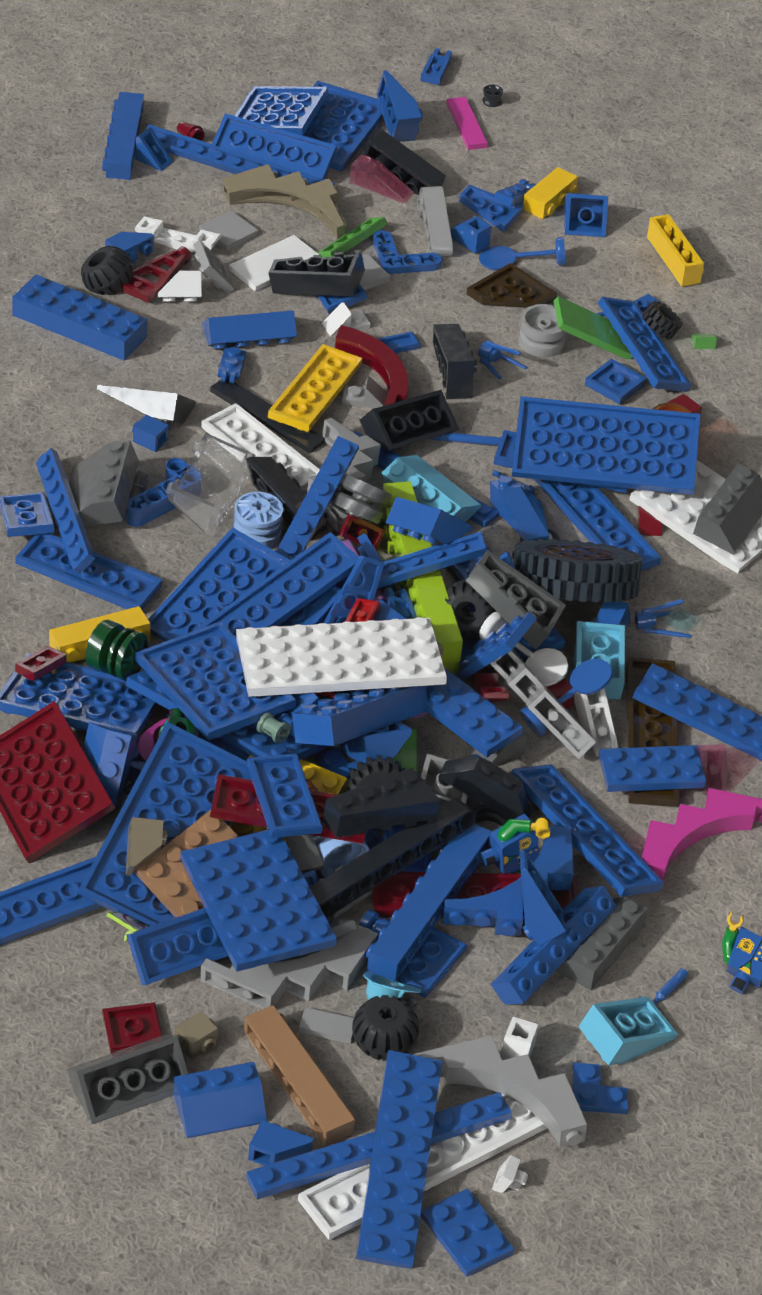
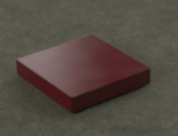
[102,1002,162,1054]

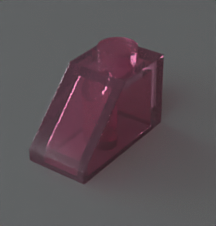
[697,744,727,795]

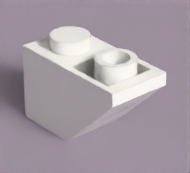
[158,271,201,302]
[500,1017,538,1060]

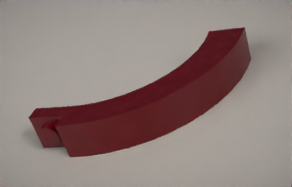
[335,325,408,406]

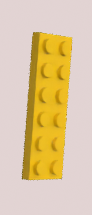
[268,344,362,432]

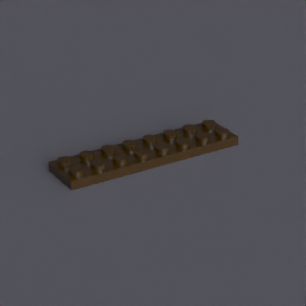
[627,657,679,807]

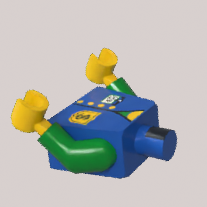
[479,814,550,874]
[722,911,762,994]

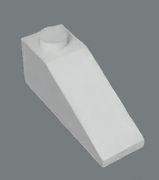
[574,688,618,757]

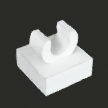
[492,1155,528,1193]

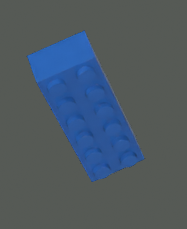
[12,274,147,361]
[292,686,428,746]

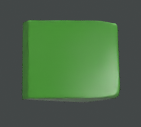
[691,334,717,349]

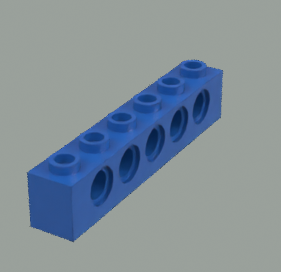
[491,886,617,1005]

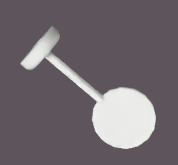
[479,612,568,686]

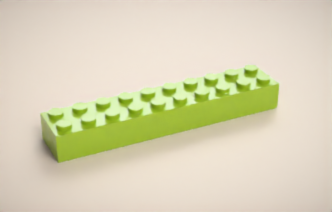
[380,481,463,674]

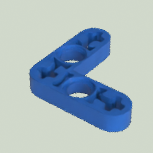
[373,230,442,274]

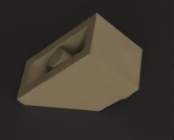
[126,817,167,876]

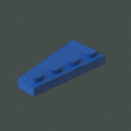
[323,555,384,624]

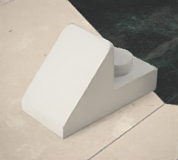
[322,302,370,337]

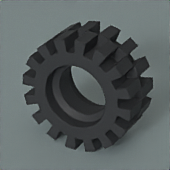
[642,300,683,339]

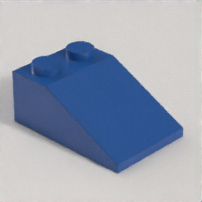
[377,70,423,142]
[519,849,566,946]

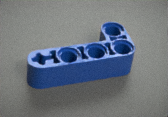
[125,458,201,527]

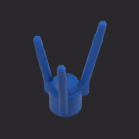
[478,340,527,379]
[635,599,692,638]

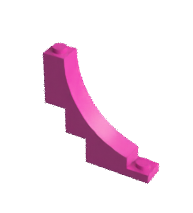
[642,788,762,881]

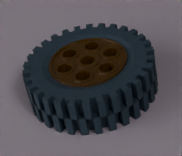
[513,539,642,602]

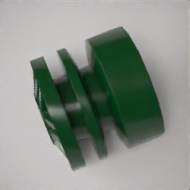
[85,619,149,681]

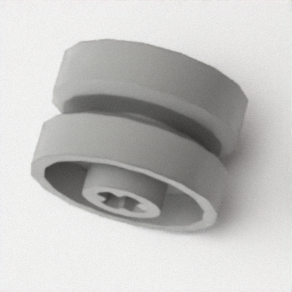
[519,304,567,357]

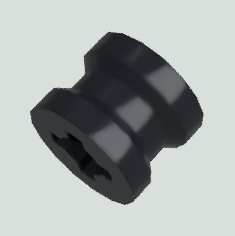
[482,84,503,107]

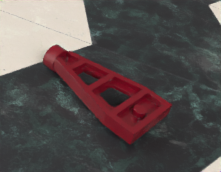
[121,246,192,303]

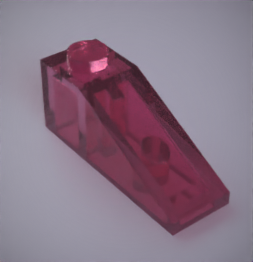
[350,155,413,204]

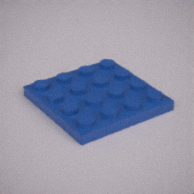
[234,86,329,135]

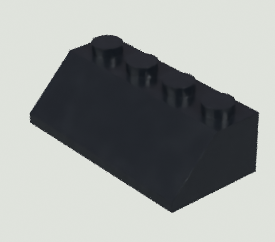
[360,390,459,451]
[246,457,328,539]

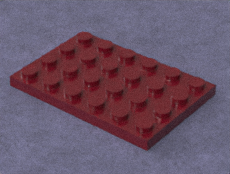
[0,701,116,863]

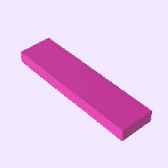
[446,97,488,150]

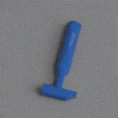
[639,968,688,1011]

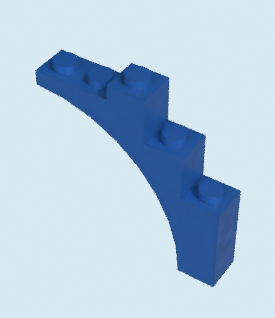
[442,826,573,936]

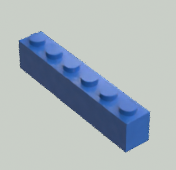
[102,92,144,180]

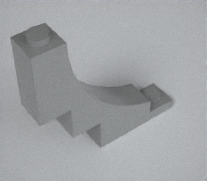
[490,649,596,759]
[200,924,378,1009]
[414,1035,587,1147]

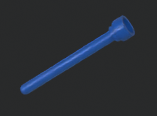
[429,433,501,446]

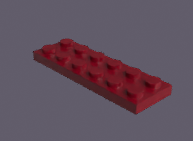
[210,774,365,844]

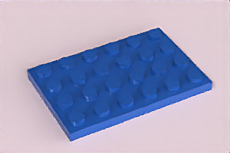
[302,80,384,172]
[135,621,296,741]
[0,653,158,736]
[180,830,337,972]

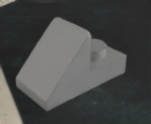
[342,375,388,408]

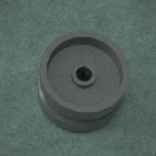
[332,474,392,524]

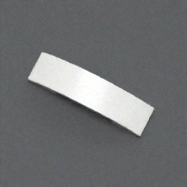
[135,216,220,253]

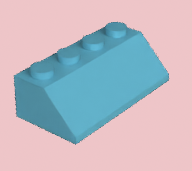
[382,455,481,522]

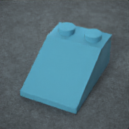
[573,621,625,700]
[579,996,678,1065]

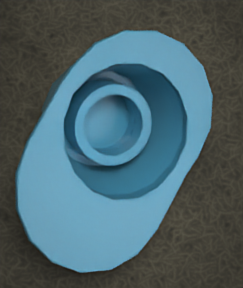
[363,971,421,1000]

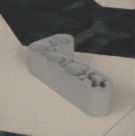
[417,186,453,257]

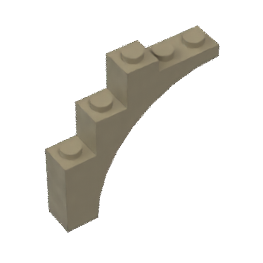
[222,164,347,239]

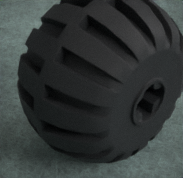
[81,246,133,295]
[445,580,497,639]
[352,995,419,1061]

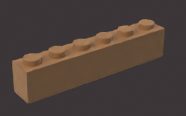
[244,1005,356,1147]

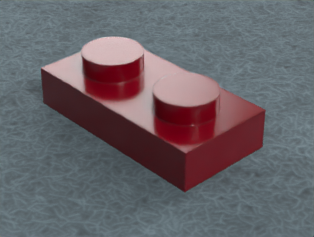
[15,646,66,681]

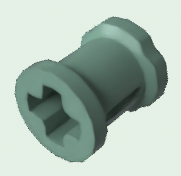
[257,713,291,744]

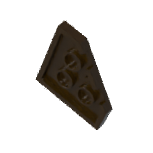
[467,263,557,307]

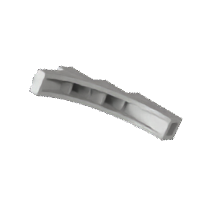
[307,418,380,506]

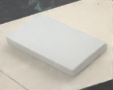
[229,235,319,291]

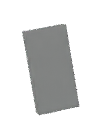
[298,1007,354,1044]

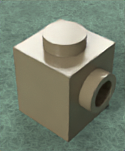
[175,1012,218,1059]

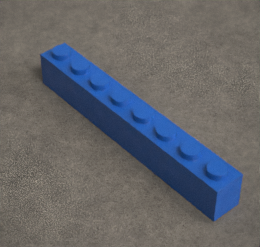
[366,824,492,982]

